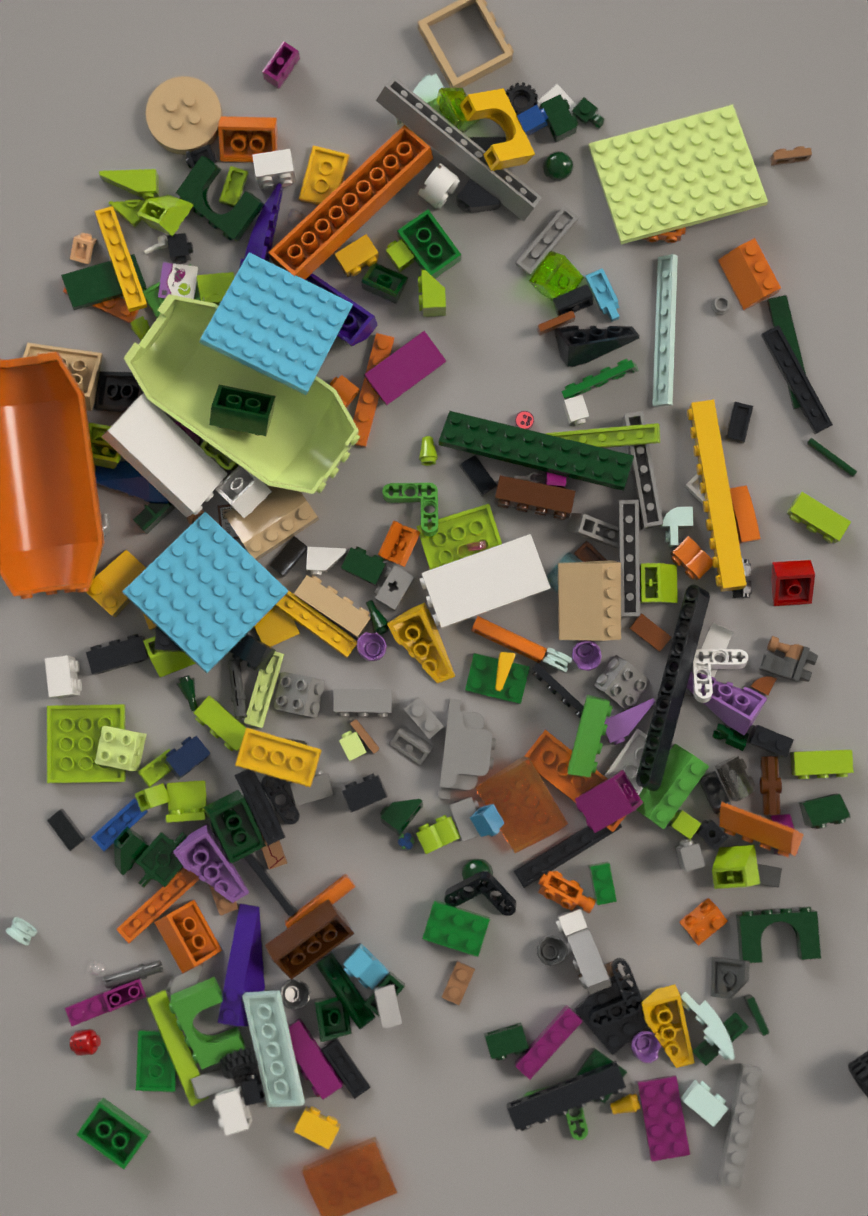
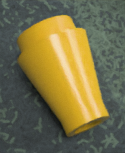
[610,1093,641,1115]

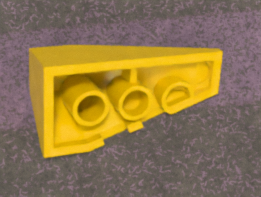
[387,603,455,683]
[641,984,695,1068]

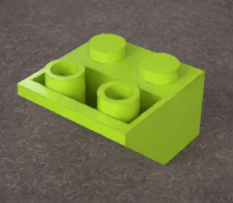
[136,195,193,236]
[418,270,446,317]
[639,563,678,604]
[143,636,196,678]
[712,845,760,889]

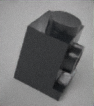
[696,820,729,850]
[241,1073,266,1106]

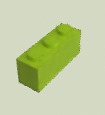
[787,492,851,543]
[194,696,247,752]
[790,749,854,779]

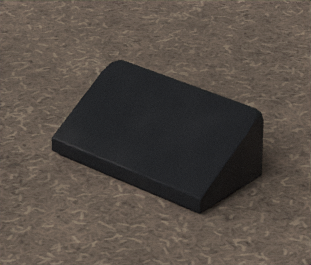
[553,285,593,316]
[460,455,497,496]
[270,536,308,577]
[699,771,731,814]
[47,809,86,851]

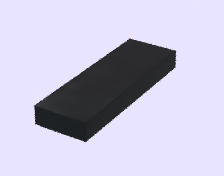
[321,1038,371,1099]

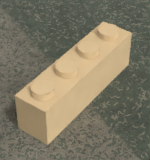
[294,575,371,638]

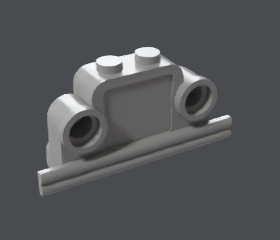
[438,699,496,799]

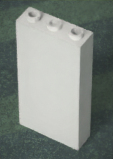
[102,393,227,517]
[419,534,550,629]

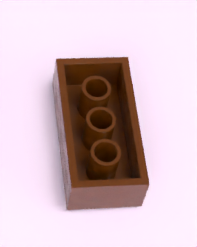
[494,475,576,520]
[265,899,355,980]

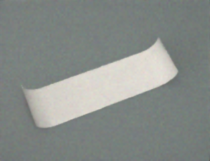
[685,623,734,698]

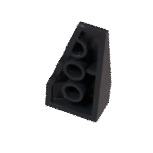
[555,326,639,367]

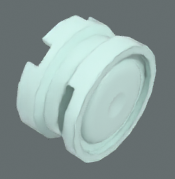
[542,647,572,673]
[6,917,38,945]

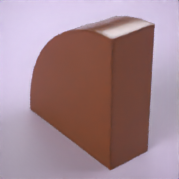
[750,676,777,696]

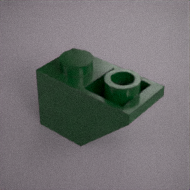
[114,826,149,876]

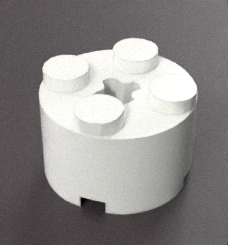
[418,163,460,209]

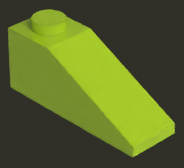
[99,169,159,200]

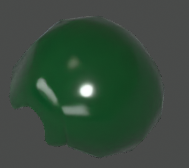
[542,152,573,181]
[462,859,493,886]

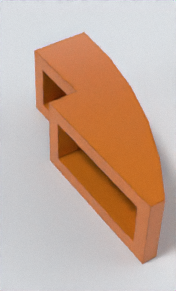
[730,485,761,544]

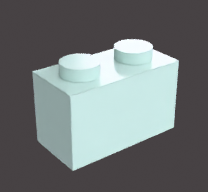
[681,1080,729,1127]

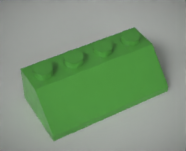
[567,695,612,777]
[636,744,709,829]

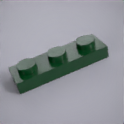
[692,1012,749,1066]

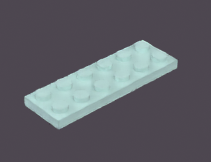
[242,990,305,1107]

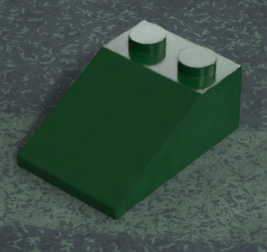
[203,790,266,864]

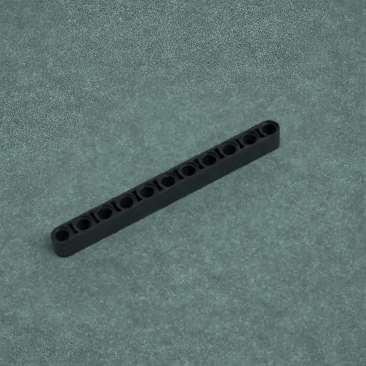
[636,584,710,791]

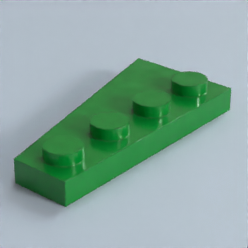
[561,359,639,399]

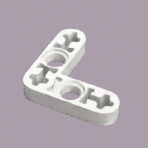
[692,649,748,703]

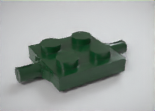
[136,832,188,888]

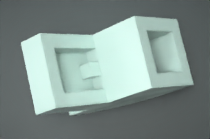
[660,507,693,547]

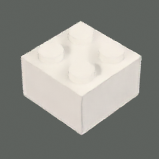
[252,149,296,190]
[215,465,272,518]
[45,655,82,698]
[213,1083,252,1136]

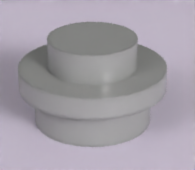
[712,296,731,315]

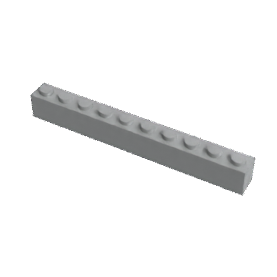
[376,77,542,221]

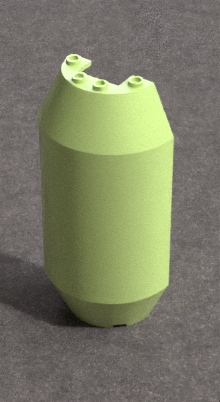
[124,294,360,494]

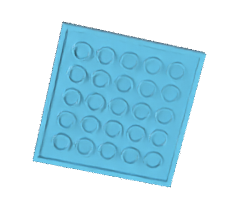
[199,252,353,395]
[122,512,288,673]

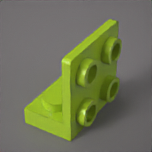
[196,272,235,306]
[166,780,208,823]

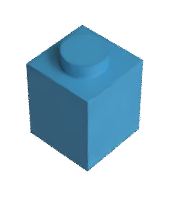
[469,804,505,837]

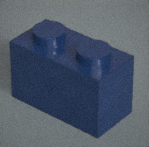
[164,735,211,780]

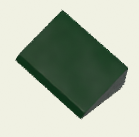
[361,263,408,304]
[315,996,352,1042]

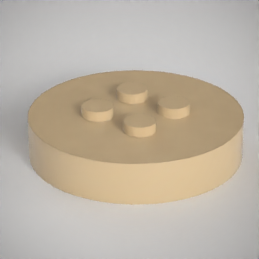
[146,76,223,155]

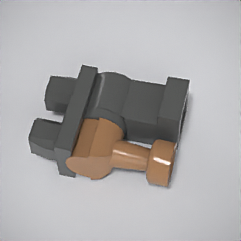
[759,636,818,682]

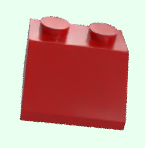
[771,560,815,606]

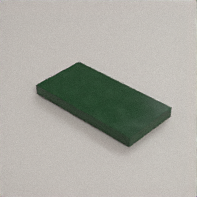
[61,254,147,311]

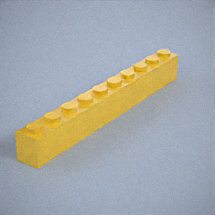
[687,399,746,592]

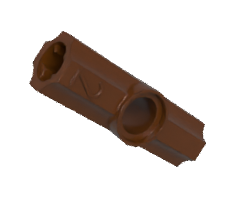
[759,756,782,815]

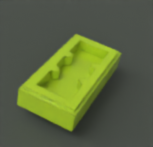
[219,166,249,207]
[138,749,171,788]

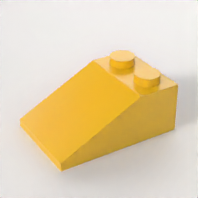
[86,550,146,617]

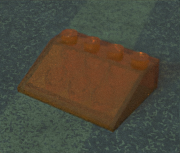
[475,756,568,853]
[302,1137,398,1216]

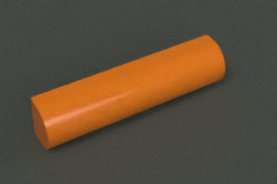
[471,616,547,663]
[285,874,356,928]

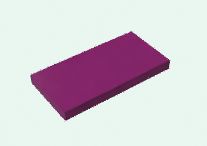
[364,331,447,406]

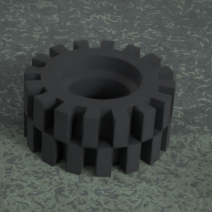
[506,82,538,115]
[220,1048,258,1079]

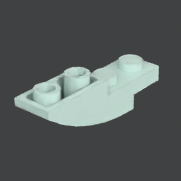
[681,992,735,1060]

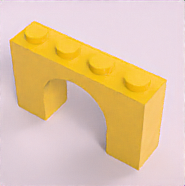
[460,88,535,171]

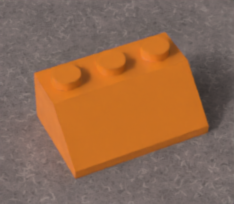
[218,116,278,162]
[718,238,781,310]
[154,900,222,974]

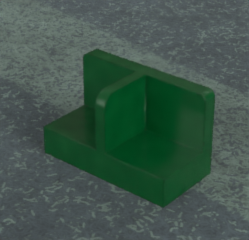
[133,503,174,534]

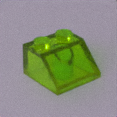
[436,88,479,133]
[529,251,584,301]

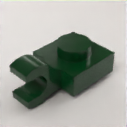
[571,97,605,129]
[712,724,749,751]

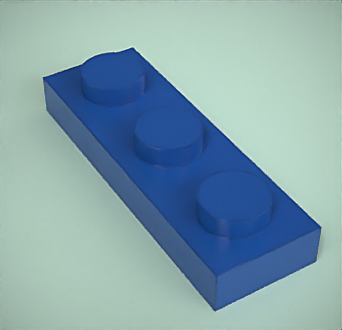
[91,798,148,851]

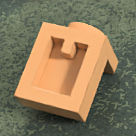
[70,233,97,264]

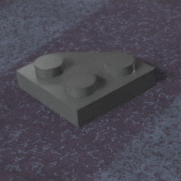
[711,957,750,999]

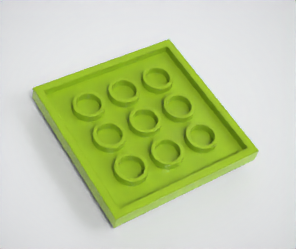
[416,503,502,570]
[47,704,126,783]

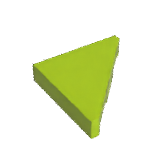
[109,199,146,227]

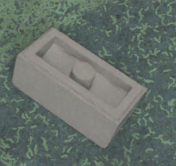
[389,725,433,766]
[374,984,402,1029]
[191,1068,236,1099]

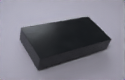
[725,401,753,443]

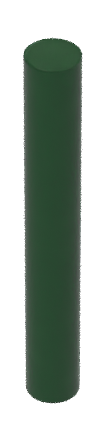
[807,438,857,477]

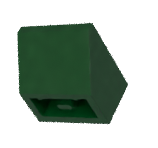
[799,793,850,829]

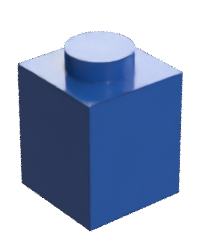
[517,105,548,136]

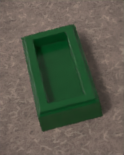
[744,994,769,1036]

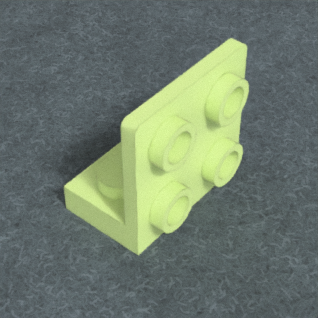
[95,726,147,771]

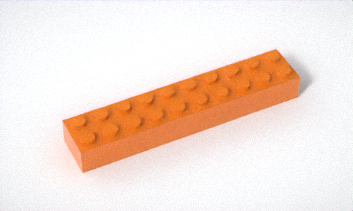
[268,125,433,280]

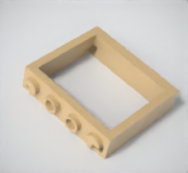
[417,0,514,93]

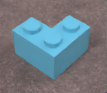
[343,943,389,989]

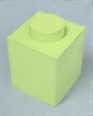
[339,730,367,761]

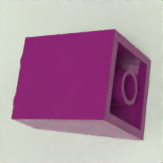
[575,770,643,833]

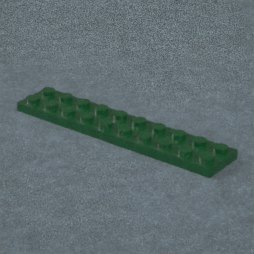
[438,411,634,491]

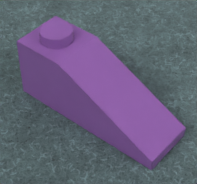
[604,698,655,745]

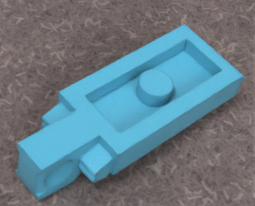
[585,268,620,322]

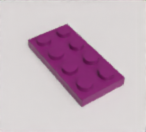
[637,1075,690,1162]

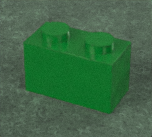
[589,862,617,905]

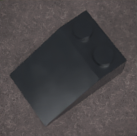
[94,372,144,413]

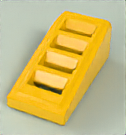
[495,652,515,692]

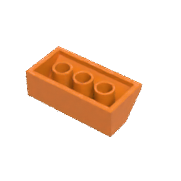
[719,802,804,857]

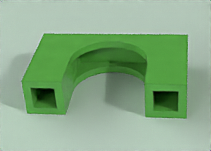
[169,977,245,1069]

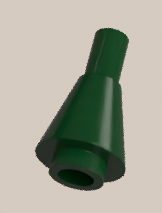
[366,600,389,635]
[176,675,198,711]

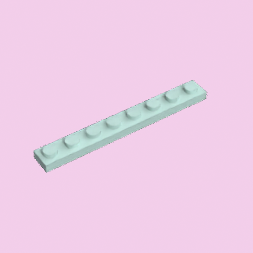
[653,254,678,407]

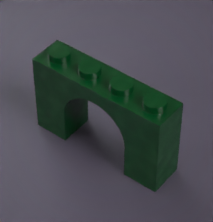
[176,156,265,241]
[736,907,821,963]

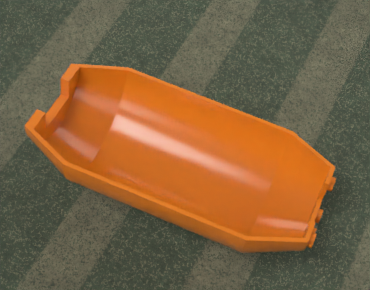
[0,352,105,599]

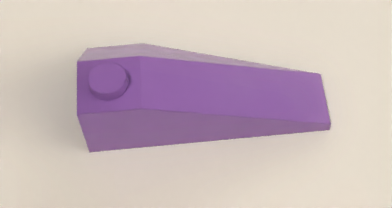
[686,672,767,735]
[173,824,249,903]

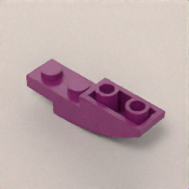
[65,979,146,1027]

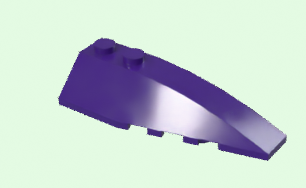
[239,183,283,269]
[305,273,378,346]
[218,903,265,1026]

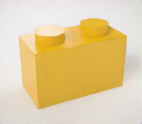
[335,234,379,278]
[294,1106,341,1150]

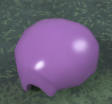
[357,632,387,661]
[572,640,602,671]
[631,1031,661,1063]

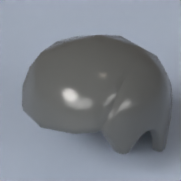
[537,936,568,966]
[280,979,311,1010]

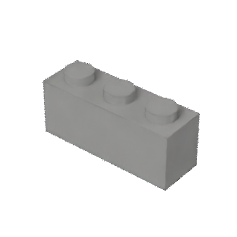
[333,689,392,717]
[566,927,612,994]

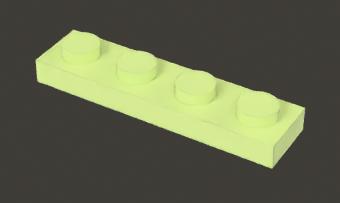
[244,652,285,728]

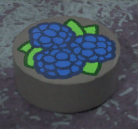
[397,831,416,851]

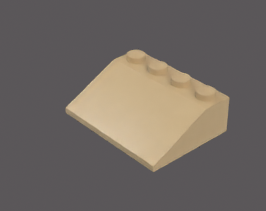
[23,343,103,411]
[224,485,319,561]
[558,560,621,641]

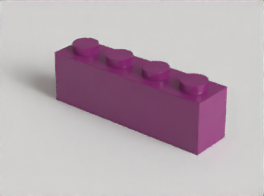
[514,1005,583,1080]
[288,1018,343,1100]

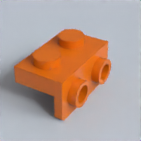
[378,521,421,567]
[679,898,728,946]

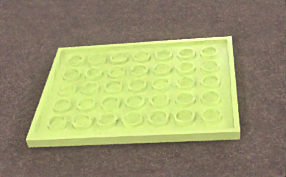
[589,105,768,245]

